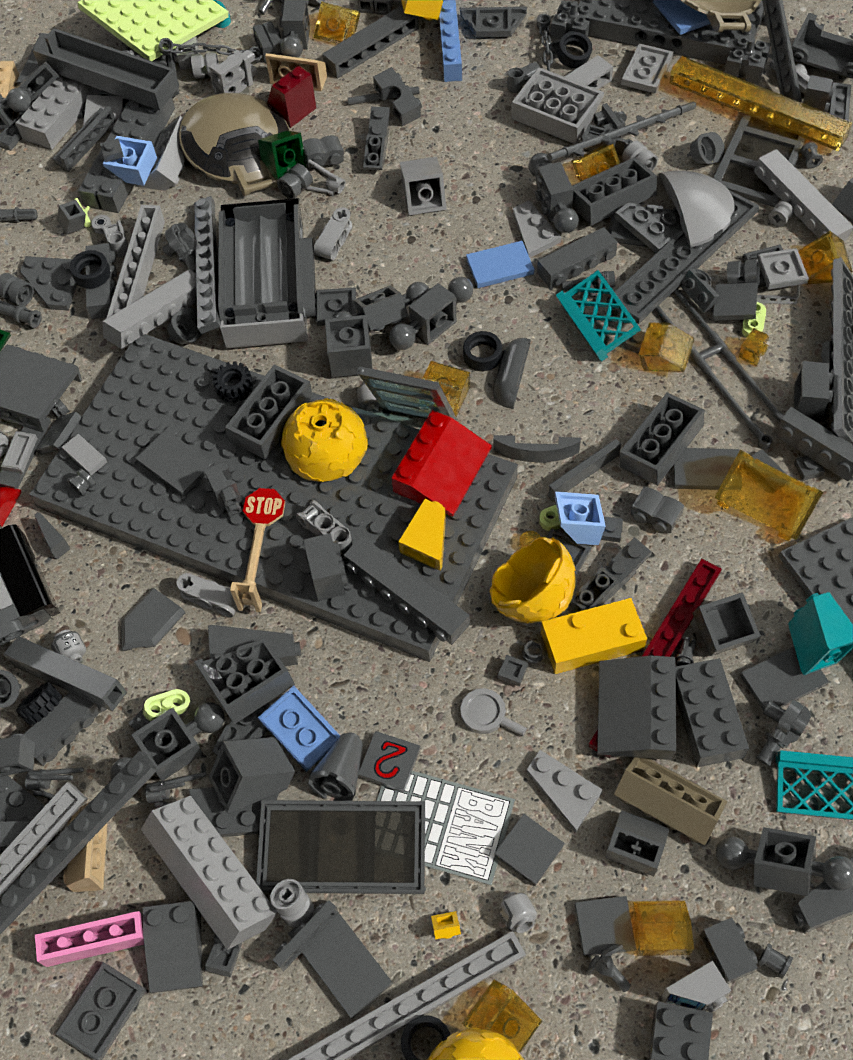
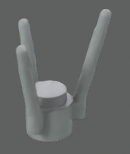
[307,159,346,196]

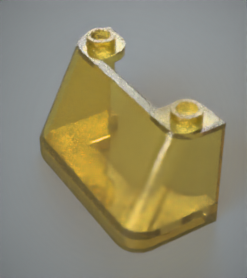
[714,450,823,542]

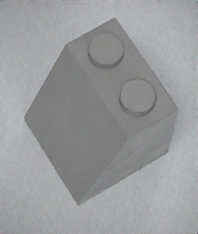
[399,157,447,215]

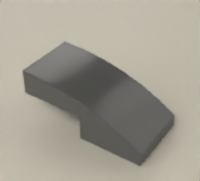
[205,934,242,977]

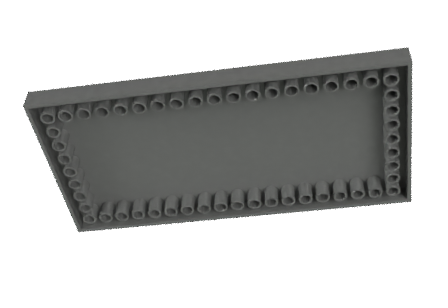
[29,334,518,662]

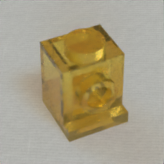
[738,328,769,367]

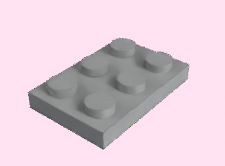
[621,43,673,93]

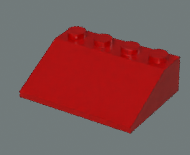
[391,410,492,517]

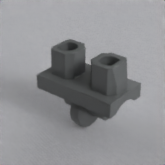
[593,103,627,138]

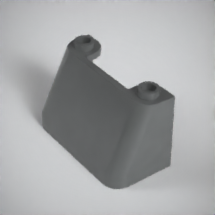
[791,13,853,79]

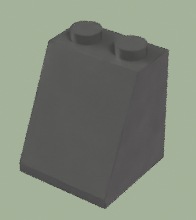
[209,737,295,813]

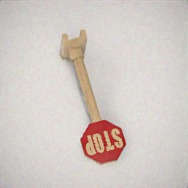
[230,488,286,612]

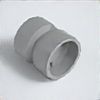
[191,52,219,79]
[622,141,658,171]
[270,879,314,927]

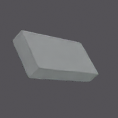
[1,431,38,474]
[62,434,107,476]

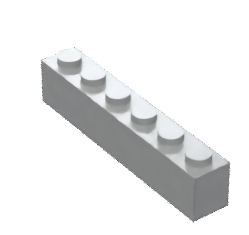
[754,149,853,249]
[103,270,197,349]

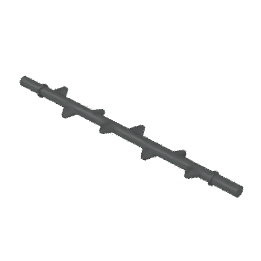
[547,101,696,162]

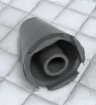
[308,732,363,801]

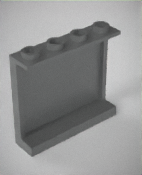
[0,344,82,432]

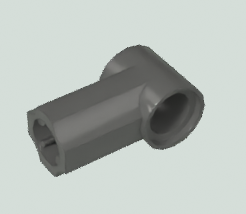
[507,62,539,93]

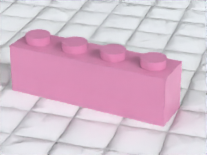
[35,911,144,967]

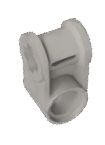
[101,220,128,257]

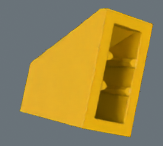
[399,499,446,571]

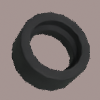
[557,31,593,68]
[69,250,111,289]
[463,331,502,372]
[401,1015,451,1060]

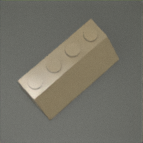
[614,757,728,845]

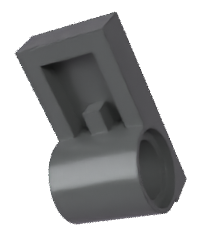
[680,269,720,312]

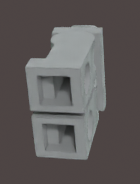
[209,50,258,95]

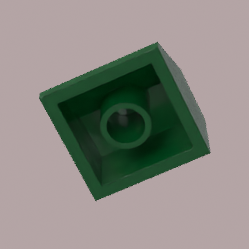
[258,130,307,180]

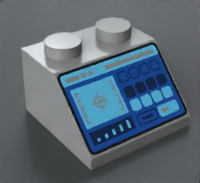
[660,961,731,1012]

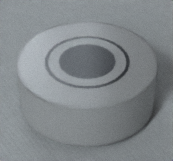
[91,215,112,234]

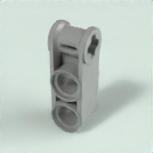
[313,207,352,260]
[295,500,353,555]
[176,573,237,618]

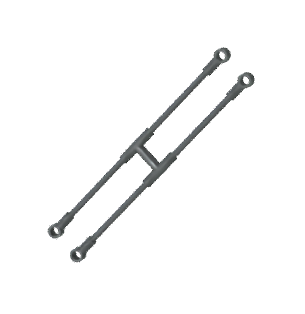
[655,288,784,450]

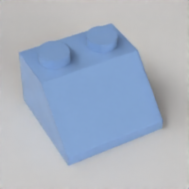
[103,136,157,186]

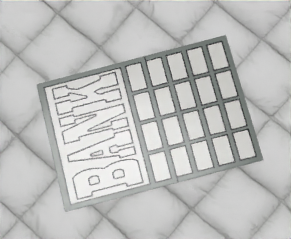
[361,771,515,885]

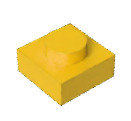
[431,911,461,940]

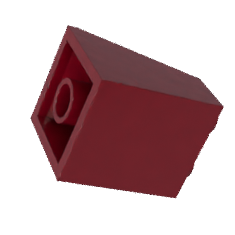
[267,66,316,128]

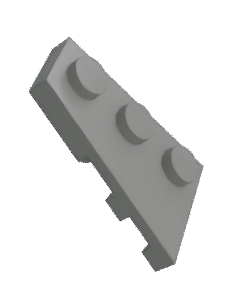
[513,200,561,258]
[527,750,603,832]

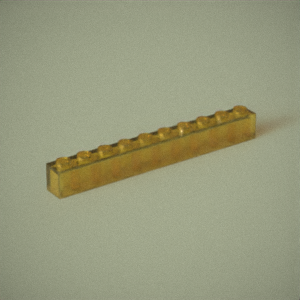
[669,56,852,151]

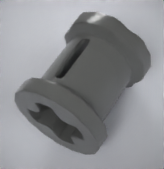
[800,142,823,168]
[758,943,793,979]

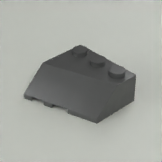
[194,638,295,724]

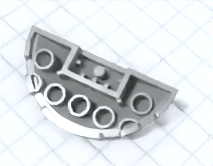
[659,171,735,248]

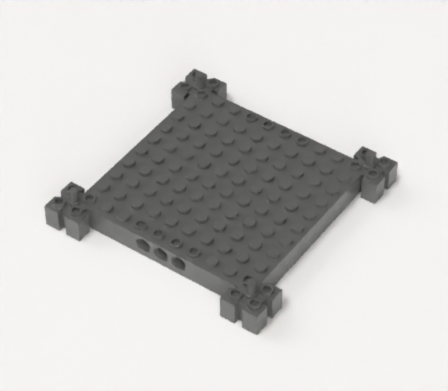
[551,0,771,85]

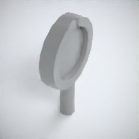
[460,688,527,736]

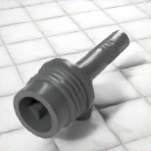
[562,271,616,299]

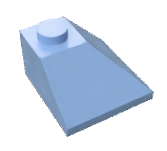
[554,492,606,545]

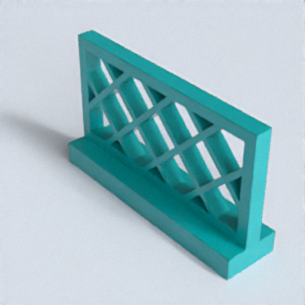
[556,270,641,362]
[775,750,853,820]

